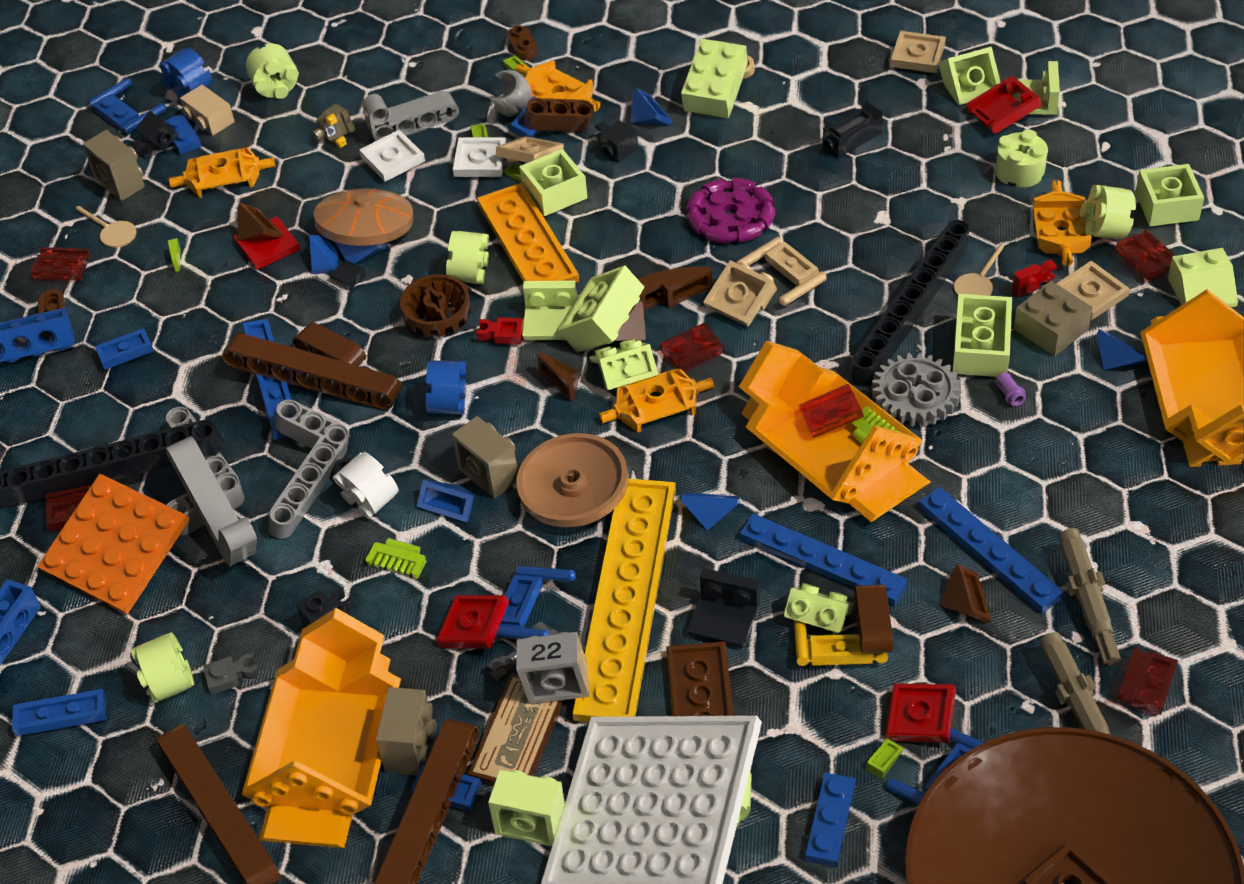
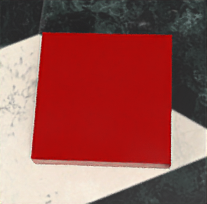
[234,216,301,270]
[436,595,509,649]
[886,683,956,743]

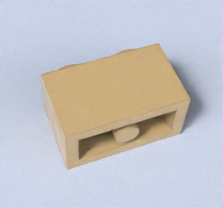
[180,85,235,136]

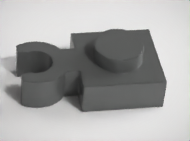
[203,654,259,695]

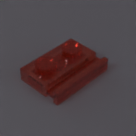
[1115,229,1176,281]
[30,247,91,280]
[660,322,725,372]
[798,383,864,438]
[45,485,92,531]
[1117,646,1178,715]

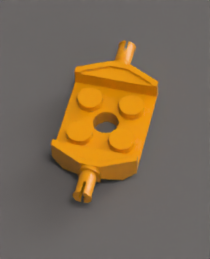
[516,60,600,112]
[169,147,276,198]
[1033,180,1091,266]
[599,369,714,433]

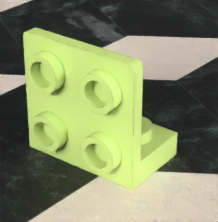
[1011,61,1060,115]
[522,281,577,340]
[589,339,658,390]

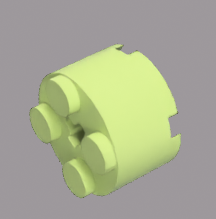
[246,43,299,99]
[995,129,1048,188]
[1080,184,1136,239]
[446,231,489,285]
[131,632,194,703]

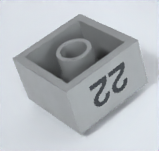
[516,632,589,704]

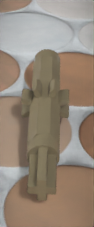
[1058,528,1121,666]
[1039,632,1111,734]

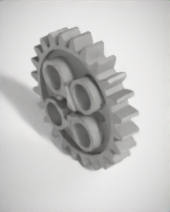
[872,353,961,427]

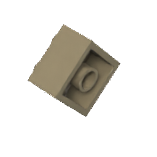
[83,130,145,201]
[1014,281,1093,357]
[452,416,518,499]
[376,687,436,775]

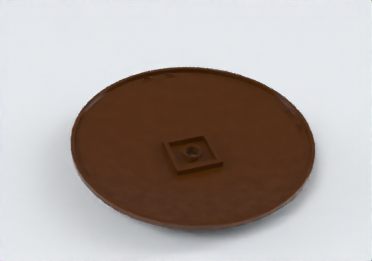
[905,727,1244,884]

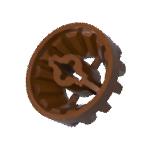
[400,274,471,338]

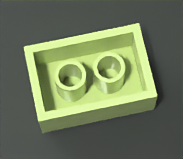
[681,39,748,119]
[558,265,644,352]
[953,294,1012,377]

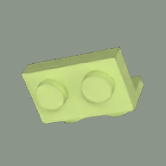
[784,583,854,633]

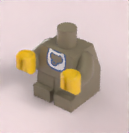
[312,104,355,148]

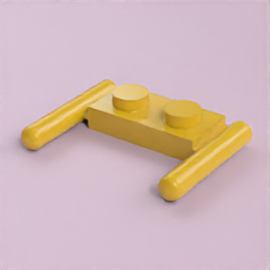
[794,620,888,666]

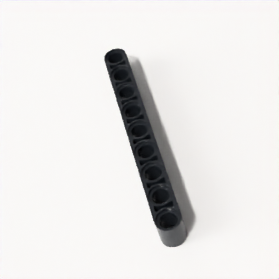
[852,220,970,387]
[0,420,224,508]

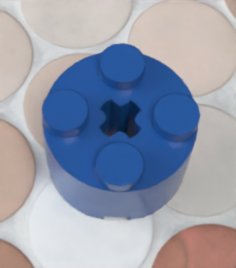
[159,48,213,101]
[426,360,466,415]

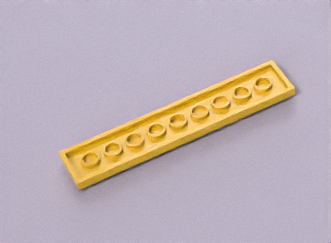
[573,479,676,722]

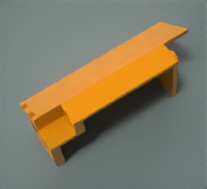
[1140,289,1244,467]
[739,341,931,522]
[242,608,401,848]

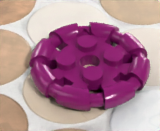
[686,178,775,244]

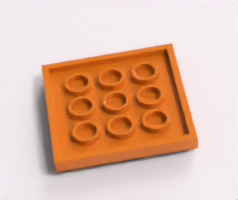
[37,474,190,615]

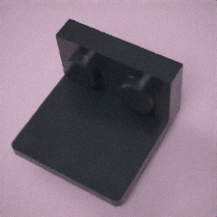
[687,568,760,648]

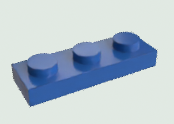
[12,689,106,736]
[805,772,856,868]

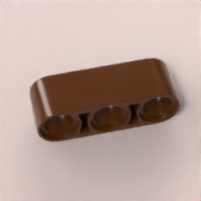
[523,98,594,132]
[292,322,366,366]
[855,584,893,654]

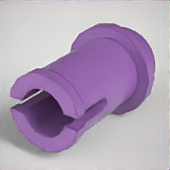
[995,372,1026,406]

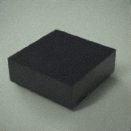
[329,260,366,290]

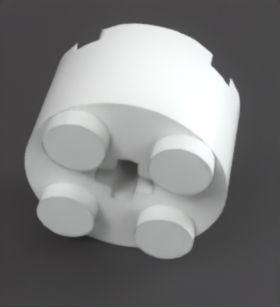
[333,452,399,519]

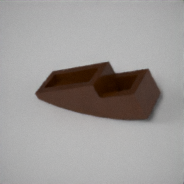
[638,267,712,311]

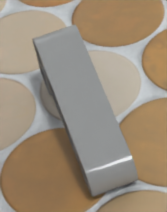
[362,91,459,141]

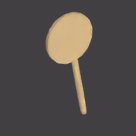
[76,206,137,248]
[954,244,1004,296]

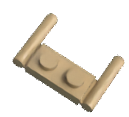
[736,237,827,306]

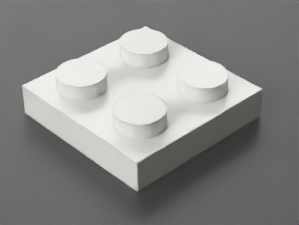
[359,130,425,181]
[453,137,506,177]

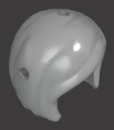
[490,70,532,117]

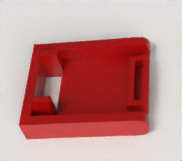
[966,76,1041,133]

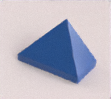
[630,88,673,125]
[309,235,340,274]
[335,242,388,264]
[1096,329,1148,370]
[416,480,474,522]
[681,492,740,531]

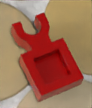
[1012,259,1057,297]
[476,318,524,344]

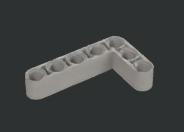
[268,400,349,539]
[166,407,245,536]
[165,436,257,567]

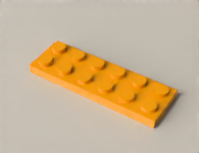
[477,183,580,283]

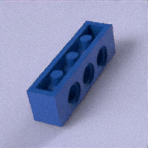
[0,307,75,363]
[0,579,41,665]

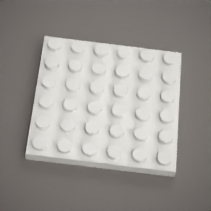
[541,716,762,884]

